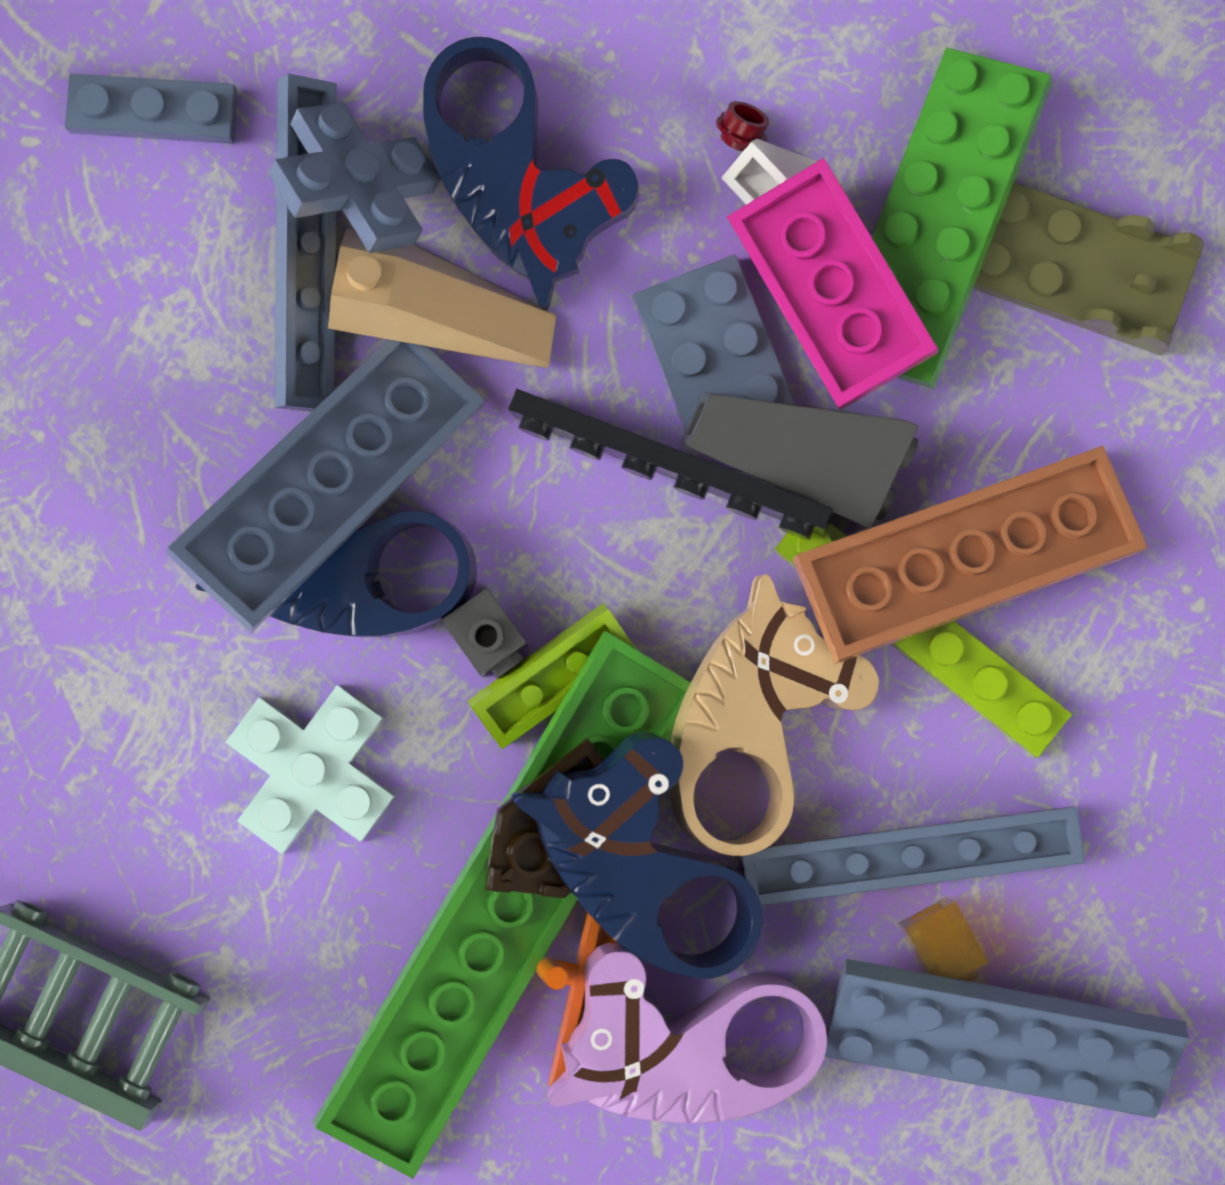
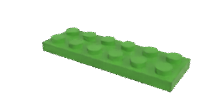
[872,47,1053,389]

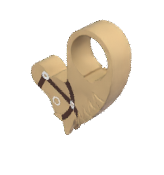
[669,574,879,856]

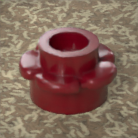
[716,101,769,151]

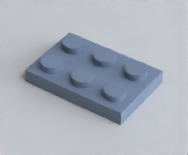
[632,254,795,450]

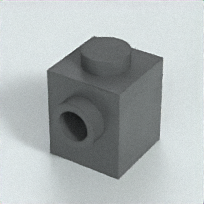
[441,588,528,679]

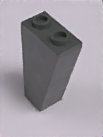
[680,391,919,528]

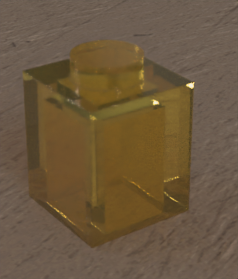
[898,897,988,982]

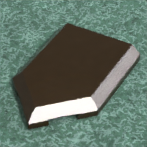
[485,738,604,898]

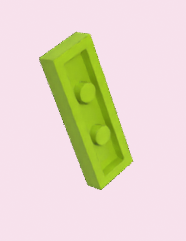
[467,603,637,749]

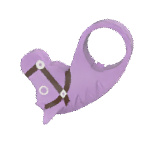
[546,943,827,1123]

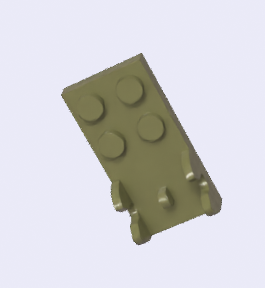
[973,182,1204,356]

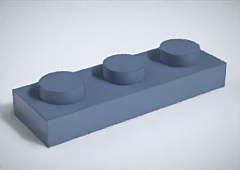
[65,73,238,144]

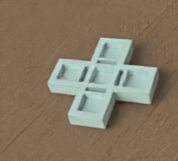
[225,685,396,854]

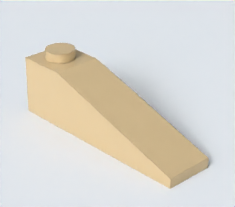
[328,228,556,368]

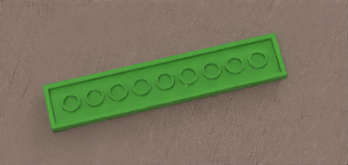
[313,631,691,1179]

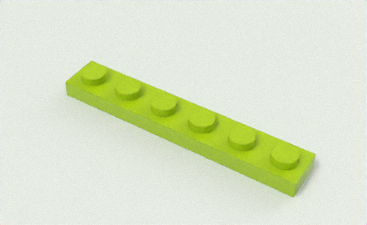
[773,523,1072,758]

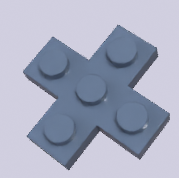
[268,102,441,253]

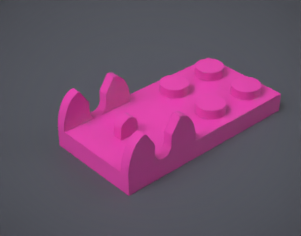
[727,158,939,410]

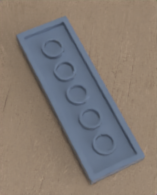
[166,339,485,634]
[824,959,1189,1118]

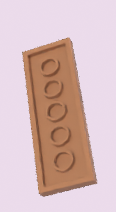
[793,446,1148,664]

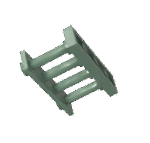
[0,900,211,1131]

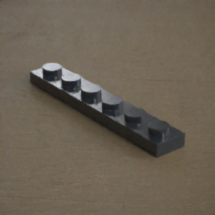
[508,389,833,540]

